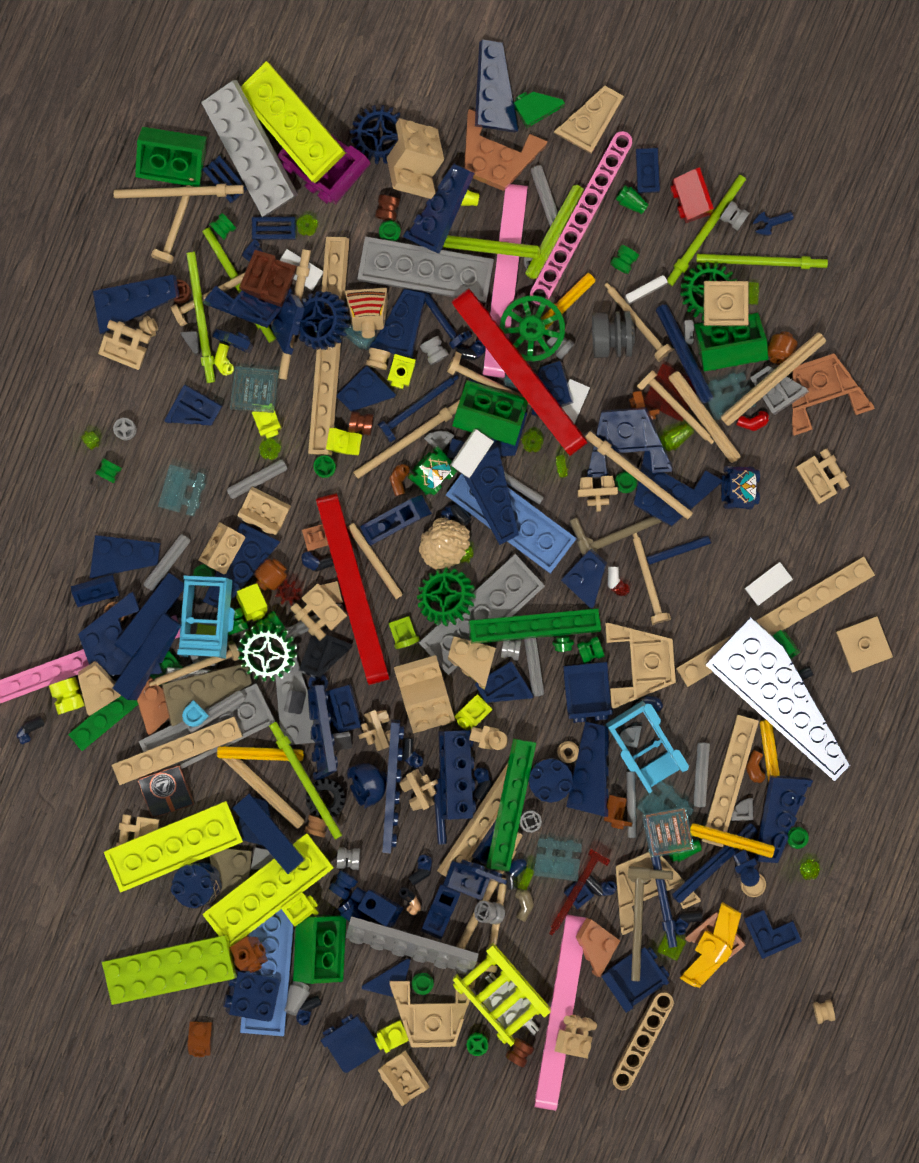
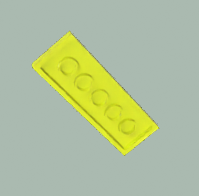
[241,61,346,183]
[104,801,243,893]
[202,833,334,947]

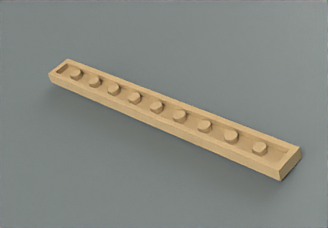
[308,237,349,455]
[676,557,875,687]

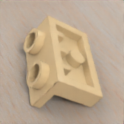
[199,522,245,574]

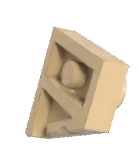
[448,637,496,689]
[78,661,121,716]

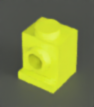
[387,354,416,389]

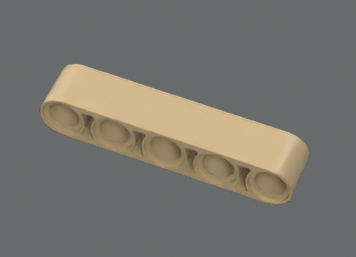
[612,990,674,1090]

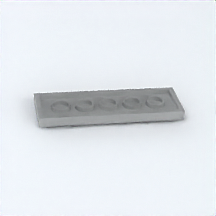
[201,80,298,217]
[357,237,494,303]
[419,554,545,675]
[138,683,276,773]
[346,917,479,975]

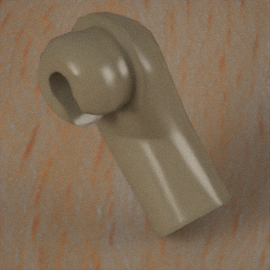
[515,888,534,922]

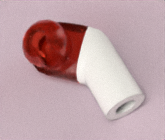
[608,567,630,596]

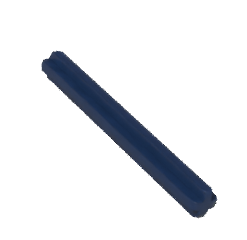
[656,304,713,403]
[672,823,758,903]

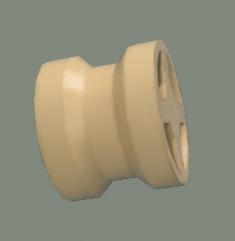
[365,348,391,370]
[813,999,835,1024]

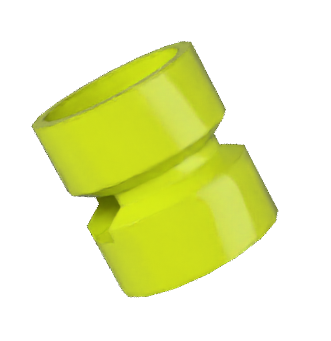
[49,677,85,715]

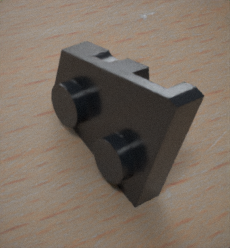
[298,635,353,679]

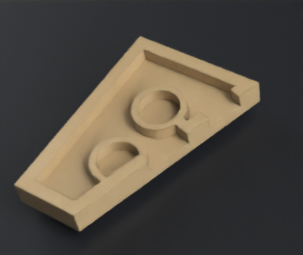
[554,86,624,154]

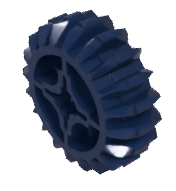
[350,105,405,165]
[298,291,351,350]

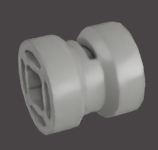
[720,201,749,231]
[546,329,575,360]
[420,336,449,365]
[520,810,542,833]
[337,847,360,870]
[474,901,505,925]

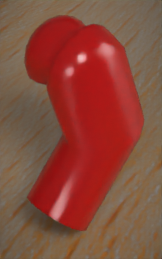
[736,411,769,431]

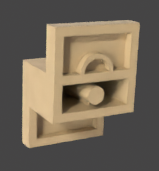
[387,118,444,199]
[394,655,455,733]

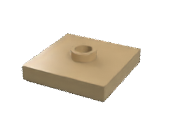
[704,281,748,326]
[836,616,893,673]

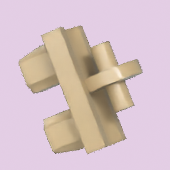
[577,476,618,512]
[358,710,390,751]
[469,726,508,750]
[399,769,438,811]

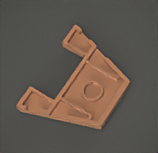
[464,109,548,191]
[792,354,875,436]

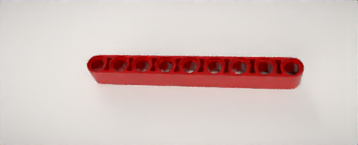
[451,288,588,456]
[316,493,390,685]

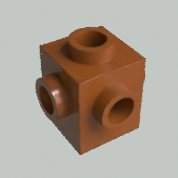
[230,937,268,973]

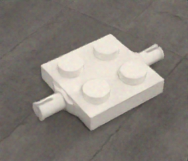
[483,972,540,1035]

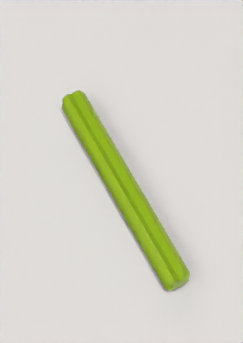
[526,185,584,279]
[443,235,541,258]

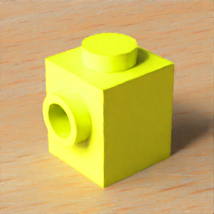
[237,583,267,621]

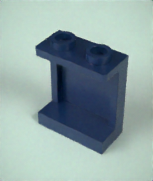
[563,662,612,723]
[601,945,670,1013]

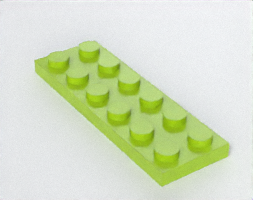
[102,934,237,1005]

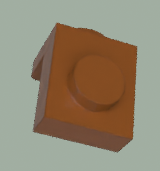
[629,391,660,420]
[604,795,633,830]
[188,1022,212,1058]

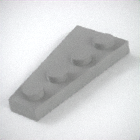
[274,657,315,745]

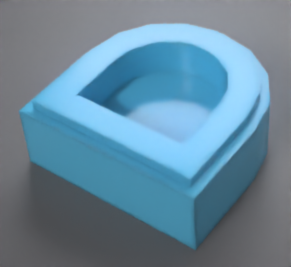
[182,700,209,727]

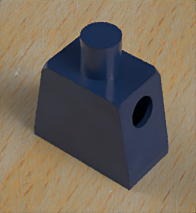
[351,887,404,927]

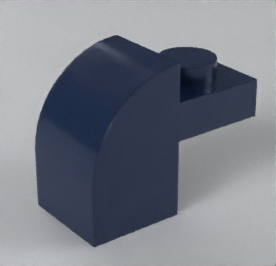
[421,885,461,940]

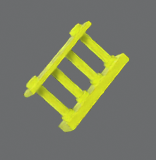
[453,943,551,1046]

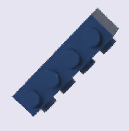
[438,730,476,820]

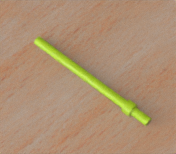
[667,175,746,286]
[202,227,276,343]
[186,252,215,383]
[696,254,828,269]
[269,722,342,839]

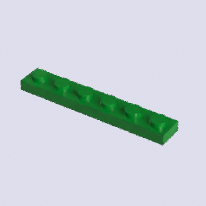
[468,609,601,644]
[68,651,184,751]
[486,738,536,871]

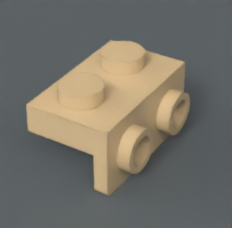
[237,487,291,535]
[378,1051,430,1106]

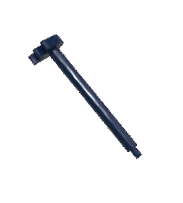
[418,291,472,350]
[377,375,459,443]

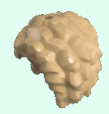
[419,518,470,570]

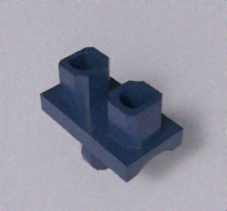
[733,850,760,887]

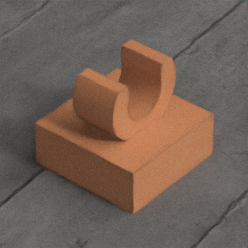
[302,524,329,551]

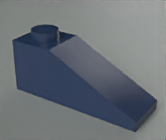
[360,495,432,546]

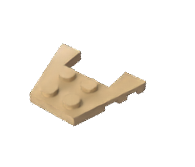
[605,623,676,708]
[615,851,701,935]
[389,980,475,1047]

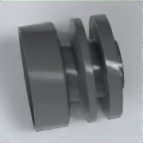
[592,311,635,358]

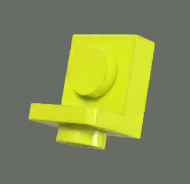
[252,405,282,439]
[326,428,362,455]
[454,694,493,731]
[281,892,319,926]
[375,1020,409,1053]

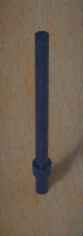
[643,816,677,948]

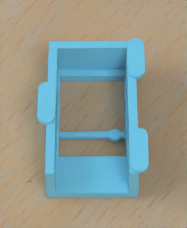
[177,576,235,659]
[606,701,689,793]

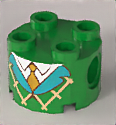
[407,446,458,496]

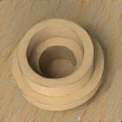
[139,316,158,337]
[557,741,579,763]

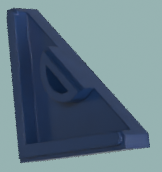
[362,958,411,997]

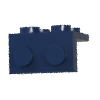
[443,859,507,900]
[223,968,280,1022]
[320,1014,380,1073]

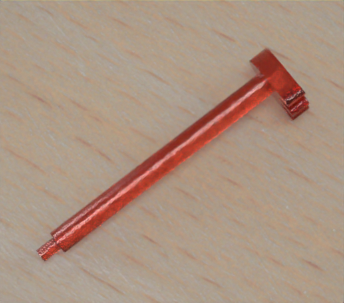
[549,849,611,936]

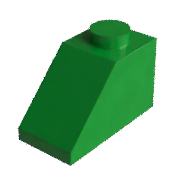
[514,92,565,129]

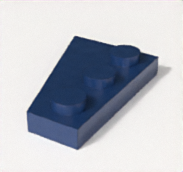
[369,289,427,358]
[90,535,161,579]

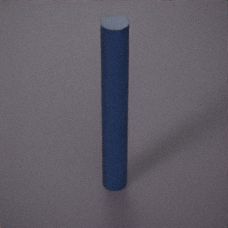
[646,536,711,565]
[433,778,447,844]

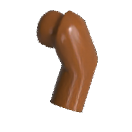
[390,464,410,497]
[746,750,765,783]

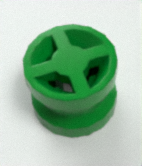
[209,213,237,240]
[95,458,122,483]
[466,1032,488,1056]

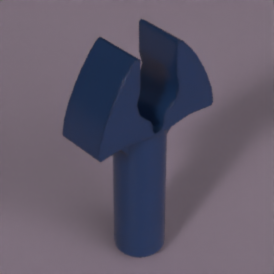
[752,212,794,236]

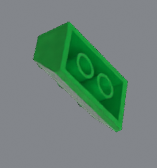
[135,127,207,187]
[694,313,768,372]
[452,380,528,445]
[293,914,346,984]

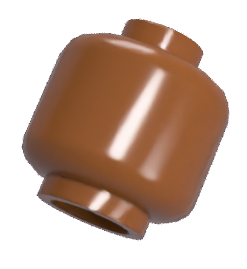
[768,331,798,365]
[254,558,287,591]

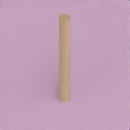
[347,523,403,599]

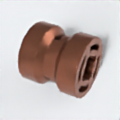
[375,195,400,221]
[173,279,192,304]
[349,411,374,436]
[505,1037,535,1068]

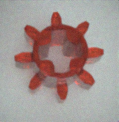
[275,579,302,606]

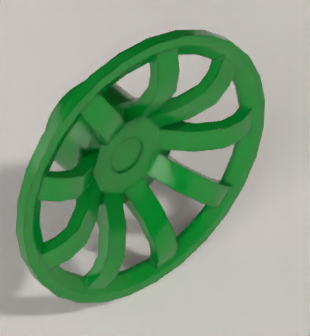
[500,296,565,361]

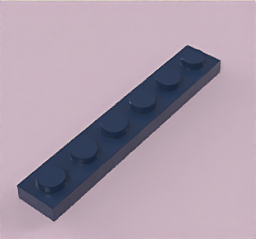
[382,719,404,853]

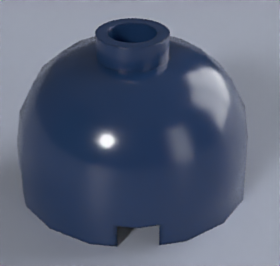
[347,763,387,809]

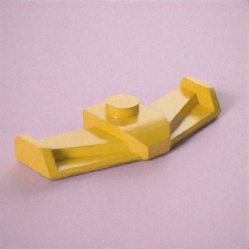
[680,902,741,988]

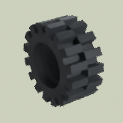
[306,779,346,818]

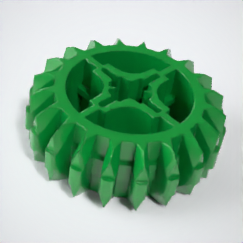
[680,262,737,321]
[417,567,476,627]
[238,622,297,681]

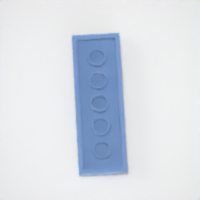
[446,474,577,573]
[240,909,294,1036]

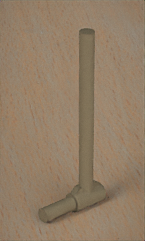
[570,516,662,556]
[628,866,673,981]

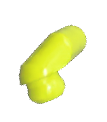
[214,343,234,376]

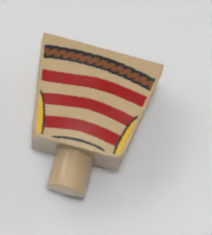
[345,288,388,338]

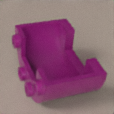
[277,130,371,205]

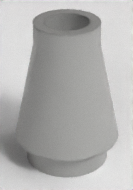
[284,981,310,1016]

